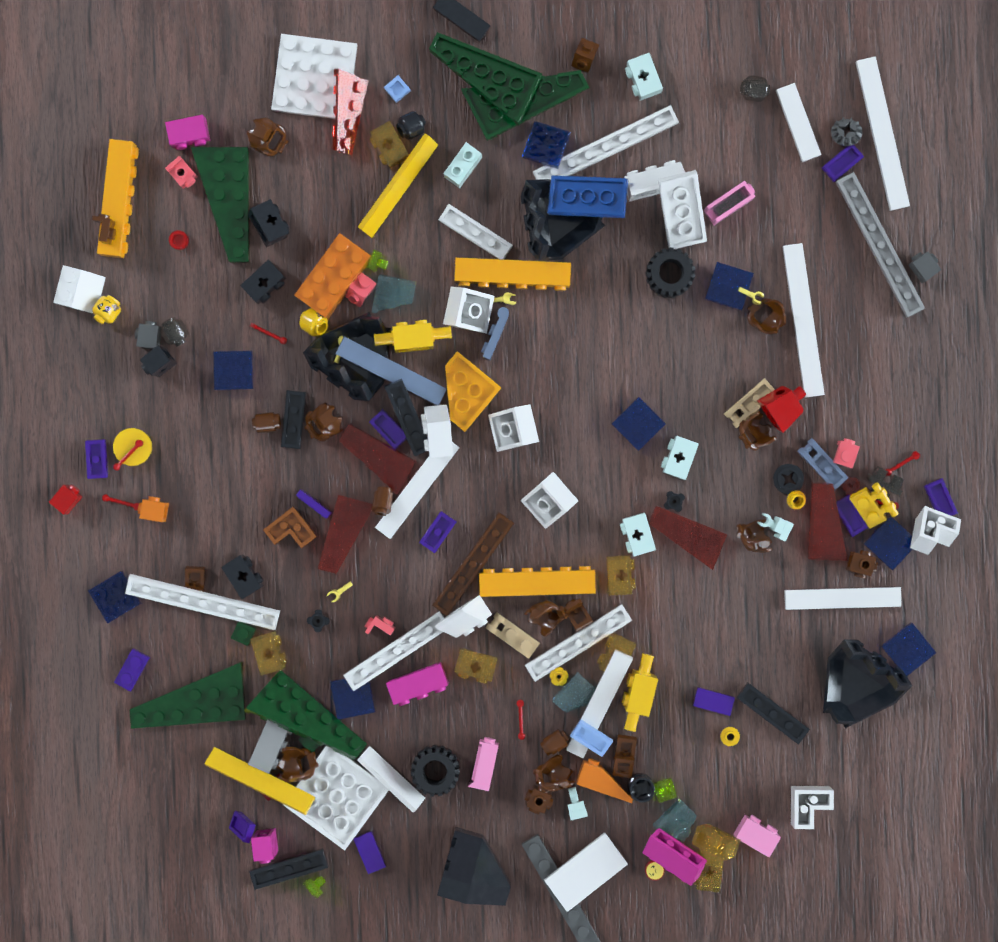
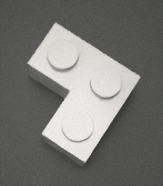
[421,405,453,458]
[910,506,961,555]
[791,786,834,829]

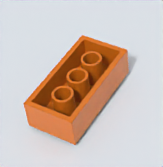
[294,233,373,319]

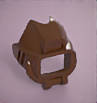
[246,117,289,156]
[747,298,786,334]
[304,402,344,441]
[738,410,777,450]
[736,520,773,553]
[524,600,568,637]
[277,747,319,782]
[533,755,575,792]

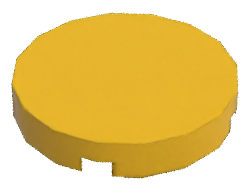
[113,428,152,466]

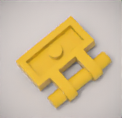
[850,482,899,529]

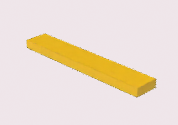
[358,134,438,238]
[204,747,315,815]

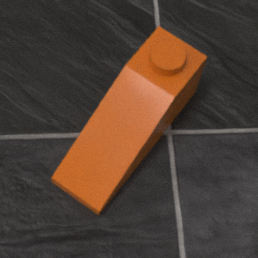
[576,758,633,803]

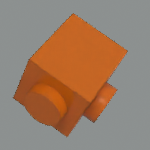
[138,496,169,522]

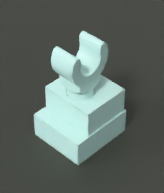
[757,513,794,541]
[568,786,588,820]

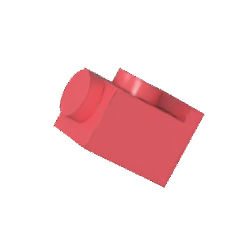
[165,156,198,189]

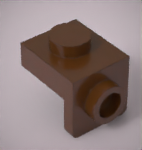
[571,38,599,73]
[91,213,116,244]
[564,598,593,632]

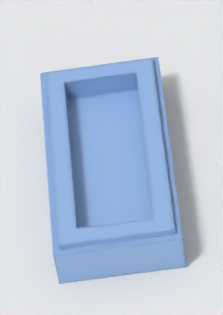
[570,719,613,757]

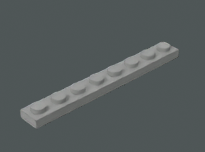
[836,172,925,318]

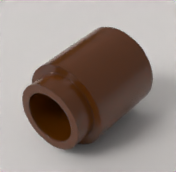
[252,412,281,433]
[372,486,393,516]
[540,729,570,756]

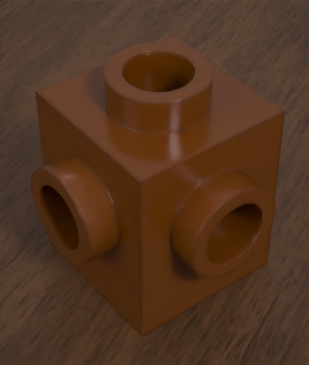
[846,550,878,579]
[524,785,554,814]

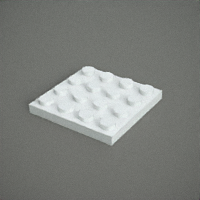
[271,34,358,121]
[283,746,389,850]

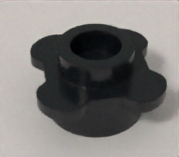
[664,491,685,512]
[307,609,330,632]

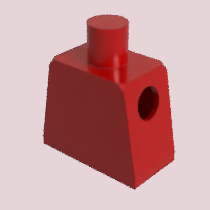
[757,386,806,433]

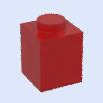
[49,484,82,515]

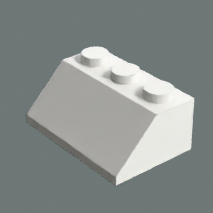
[624,160,685,202]

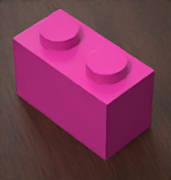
[165,115,211,150]
[251,828,278,864]

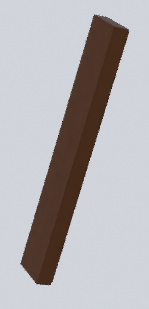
[432,512,514,616]

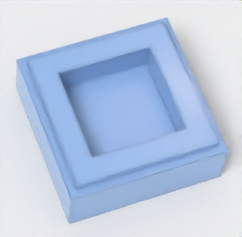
[384,75,411,103]

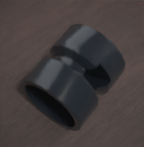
[628,773,655,803]

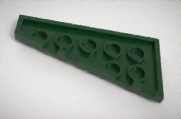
[429,32,542,126]
[461,70,589,141]
[191,147,249,263]
[129,662,246,729]
[244,670,367,760]

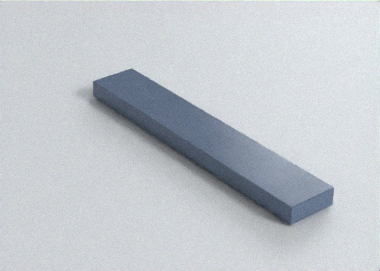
[335,337,447,405]

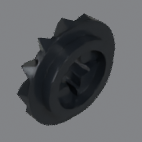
[773,464,804,494]

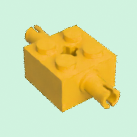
[374,320,452,353]
[622,653,658,732]

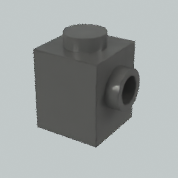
[908,252,942,283]
[135,321,162,349]

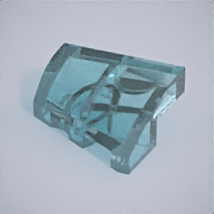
[372,274,417,313]
[552,672,596,713]
[653,798,697,844]

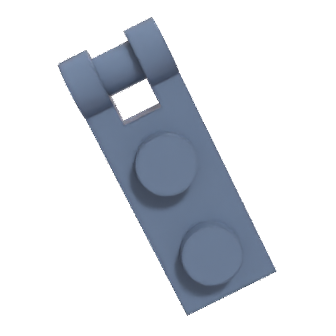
[481,307,509,361]
[797,438,848,491]

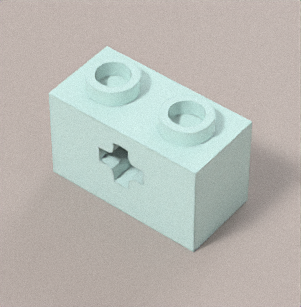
[625,53,663,101]
[443,142,482,188]
[661,436,699,480]
[620,513,656,556]

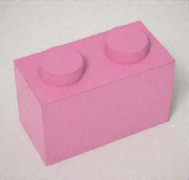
[734,815,781,857]

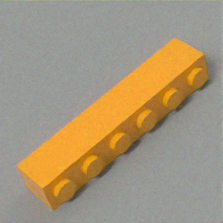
[97,139,139,258]
[454,258,571,291]
[479,566,596,597]

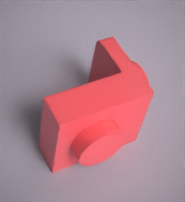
[345,273,377,307]
[833,438,860,469]
[364,615,396,635]

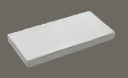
[658,170,707,249]
[544,833,628,912]

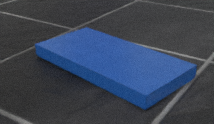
[547,175,629,218]

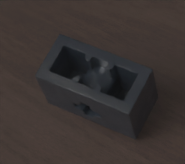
[248,199,289,248]
[240,259,286,304]
[140,345,177,377]
[221,554,264,599]

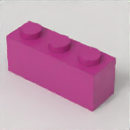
[386,662,449,706]
[643,828,707,886]

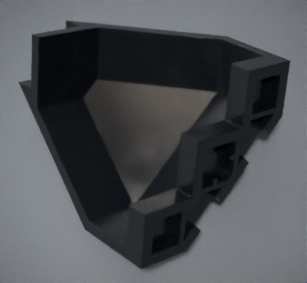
[520,179,606,261]
[303,312,391,401]
[823,639,912,729]
[437,827,511,906]

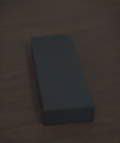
[433,0,491,42]
[281,390,306,449]

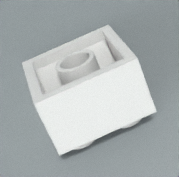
[53,265,106,314]
[443,287,494,334]
[488,404,539,452]
[521,472,578,529]
[435,595,492,638]

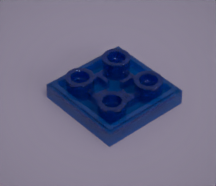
[522,121,571,169]
[705,262,754,310]
[213,351,254,390]
[612,397,666,451]
[864,516,912,570]
[88,571,142,624]
[881,622,936,676]
[330,679,376,720]

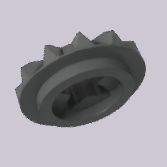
[831,117,862,146]

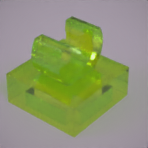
[367,250,389,272]
[653,778,677,803]
[302,876,326,898]

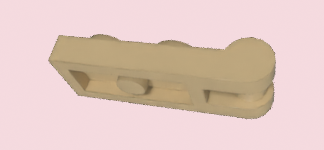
[724,378,775,428]
[485,612,540,659]

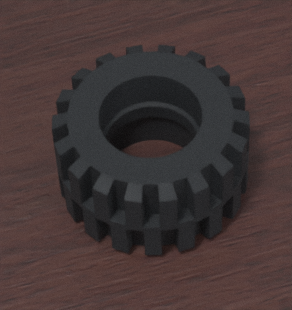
[645,247,695,298]
[411,745,460,797]

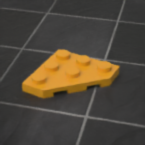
[445,351,501,432]

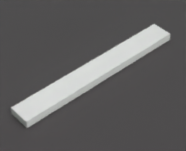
[856,56,910,211]
[533,105,679,180]
[782,243,825,398]
[125,574,280,630]

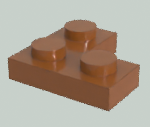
[263,506,317,548]

